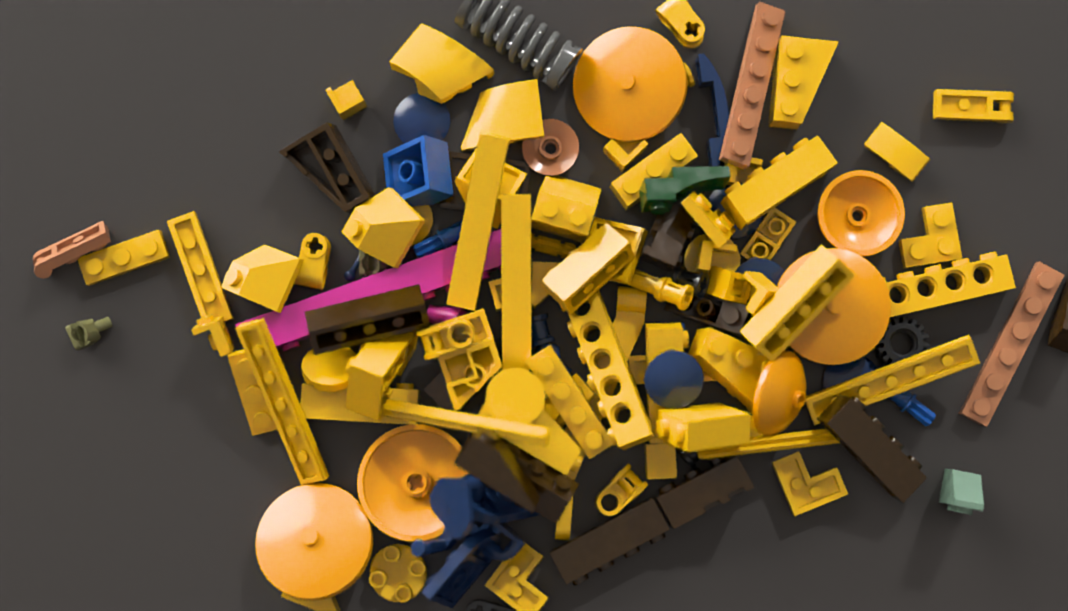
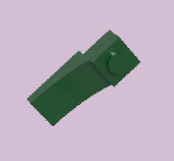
[639,166,731,215]

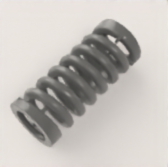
[454,0,583,92]

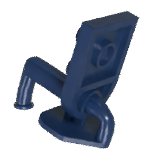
[411,474,540,557]
[422,521,525,608]

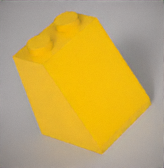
[531,175,601,243]

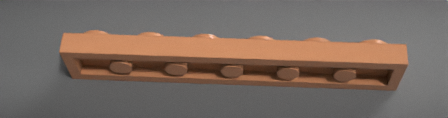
[719,2,785,169]
[959,262,1064,427]

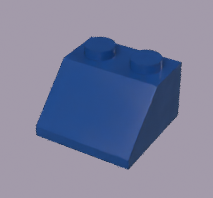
[383,135,454,207]

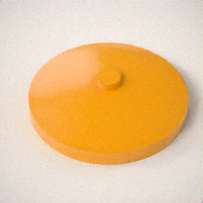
[573,27,687,142]
[776,248,891,365]
[357,424,469,542]
[256,483,373,601]

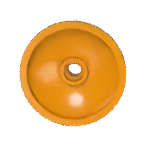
[817,170,905,257]
[753,350,806,436]

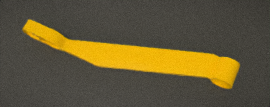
[555,286,647,540]

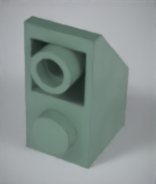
[939,469,984,515]

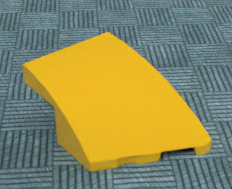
[389,23,495,104]
[461,79,544,151]
[431,308,502,411]

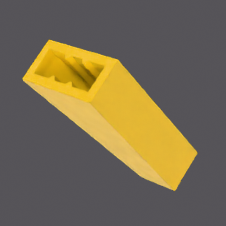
[478,402,583,476]

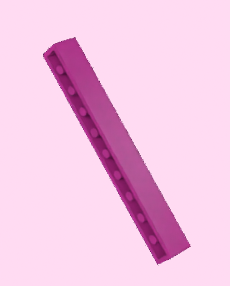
[235,229,502,352]

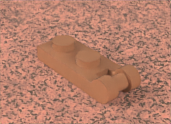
[33,221,111,279]

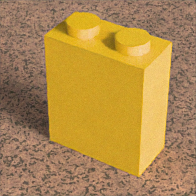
[656,402,750,452]

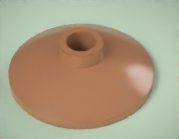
[522,119,579,176]

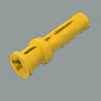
[629,269,694,311]

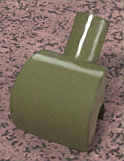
[359,250,402,276]
[65,316,113,350]

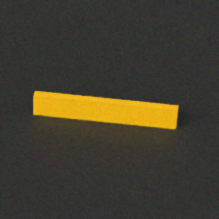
[446,132,510,311]
[501,194,531,370]
[235,318,330,485]
[805,335,980,426]

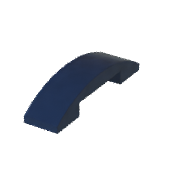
[695,53,729,167]

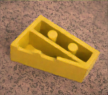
[768,36,839,130]
[688,328,769,415]
[345,330,418,420]

